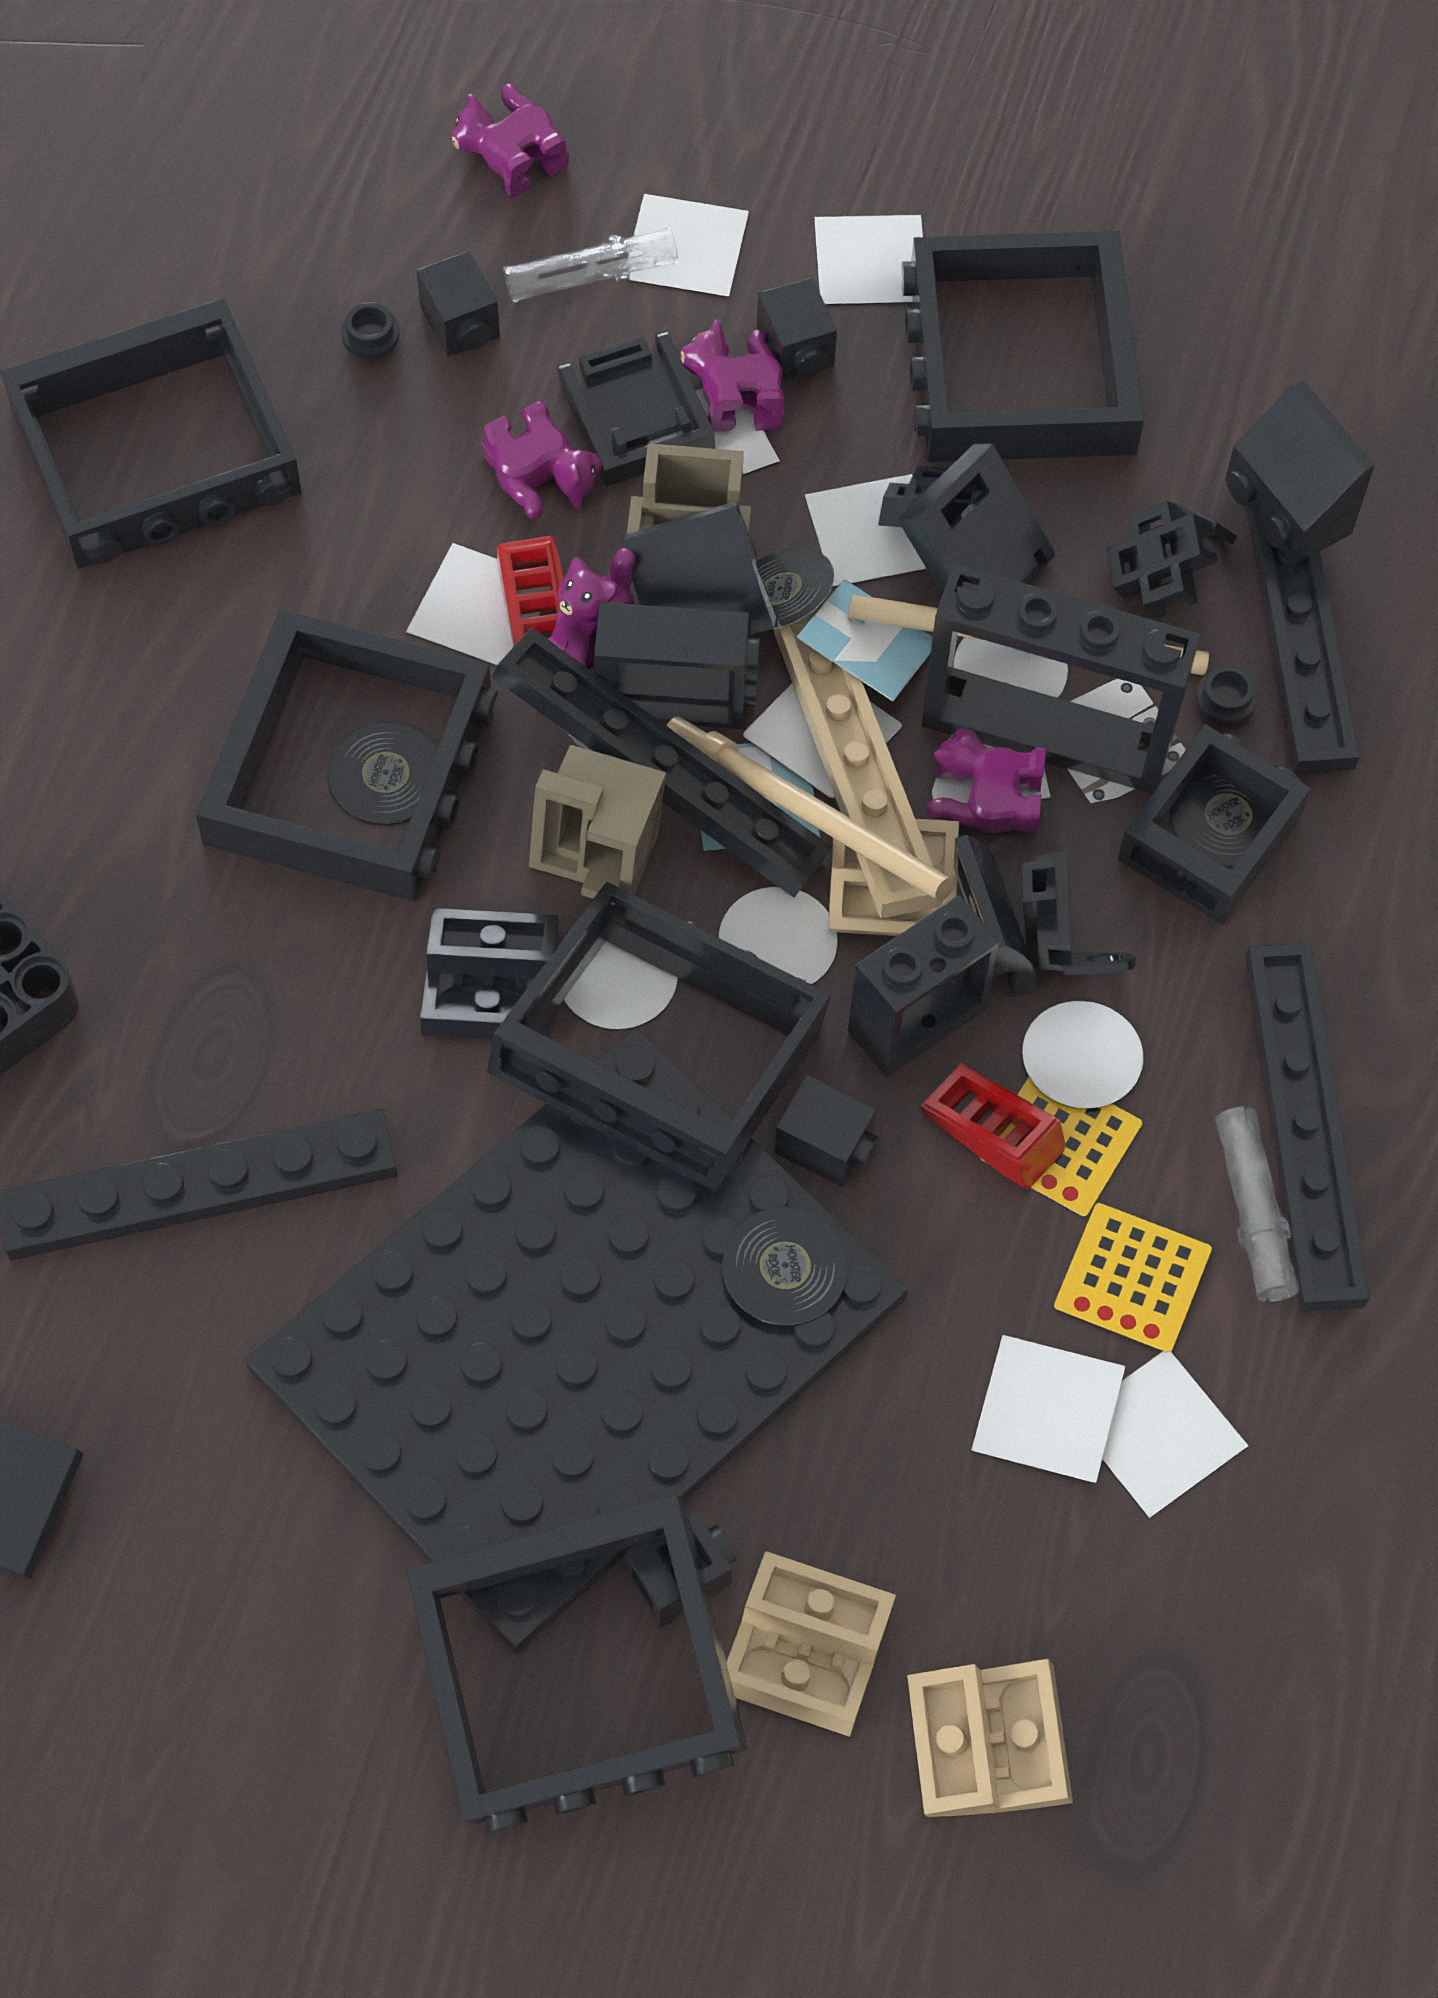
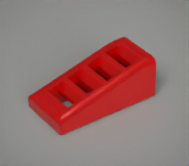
[496,536,563,647]
[920,1063,1066,1190]

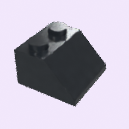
[1225,379,1375,565]

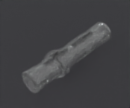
[503,227,678,303]
[1215,1107,1299,1302]

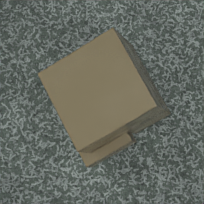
[627,443,751,534]
[529,745,666,905]

